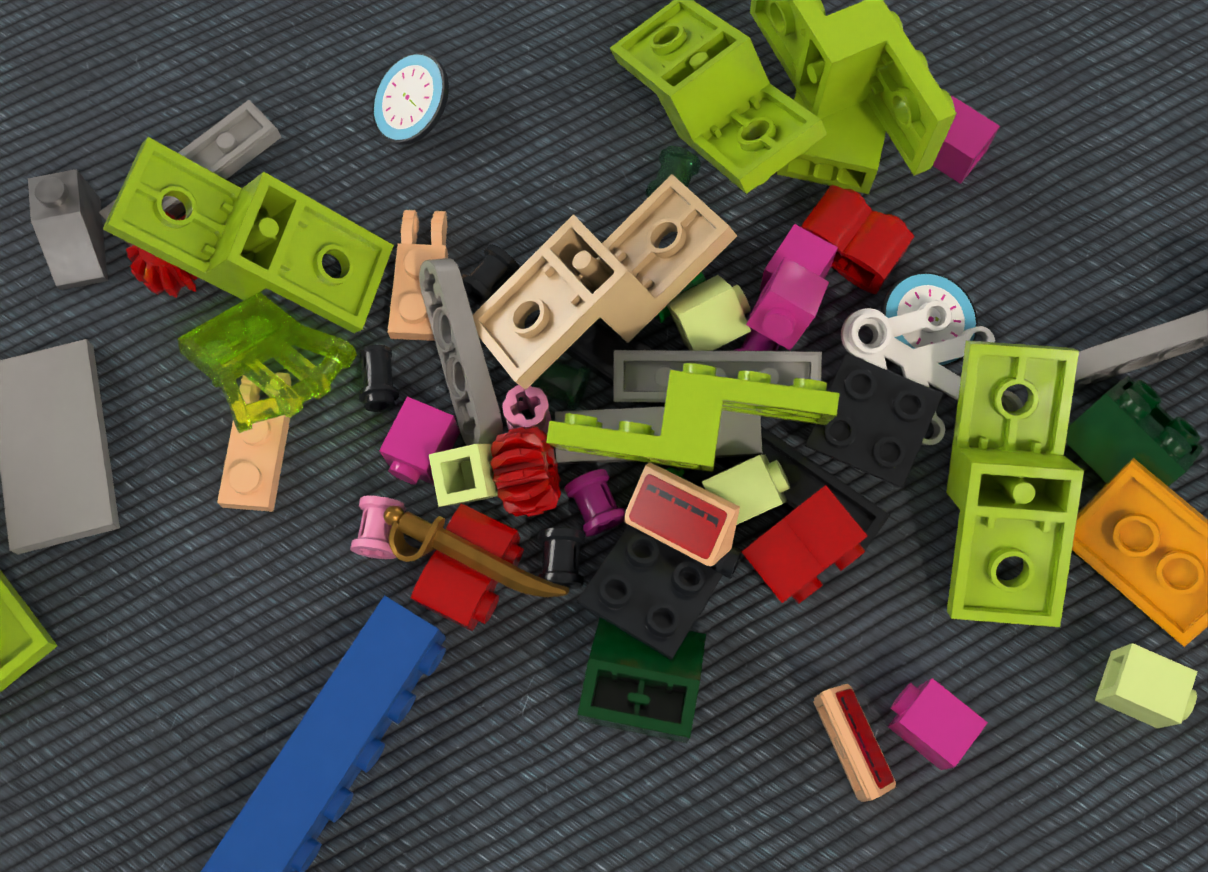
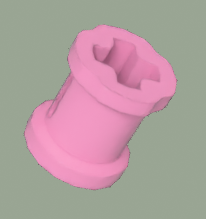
[502,385,551,434]
[350,496,406,559]

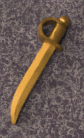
[383,506,569,597]

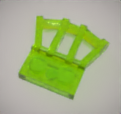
[177,292,357,433]

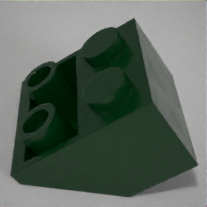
[1066,376,1204,486]
[577,617,706,743]

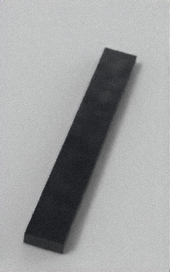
[532,313,890,560]

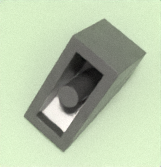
[28,169,108,290]

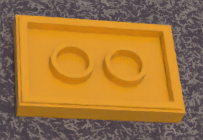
[1072,458,1208,647]

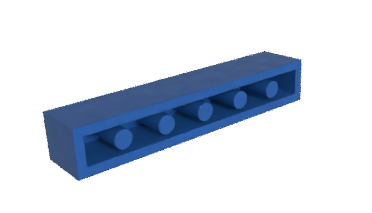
[201,595,446,872]

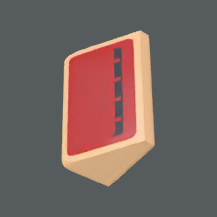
[624,462,740,566]
[813,684,896,802]

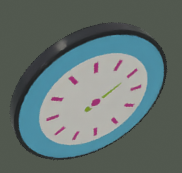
[373,52,449,145]
[880,272,978,368]

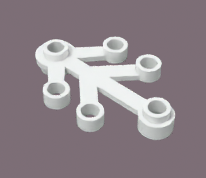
[841,300,1023,445]

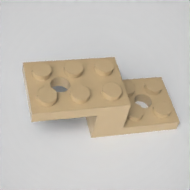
[473,174,737,390]

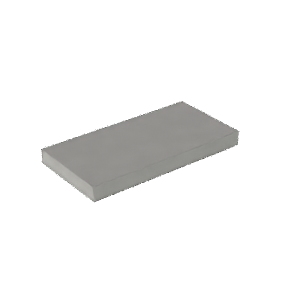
[0,339,120,554]

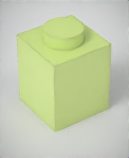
[667,275,751,351]
[429,444,498,507]
[702,454,790,525]
[1095,643,1198,728]

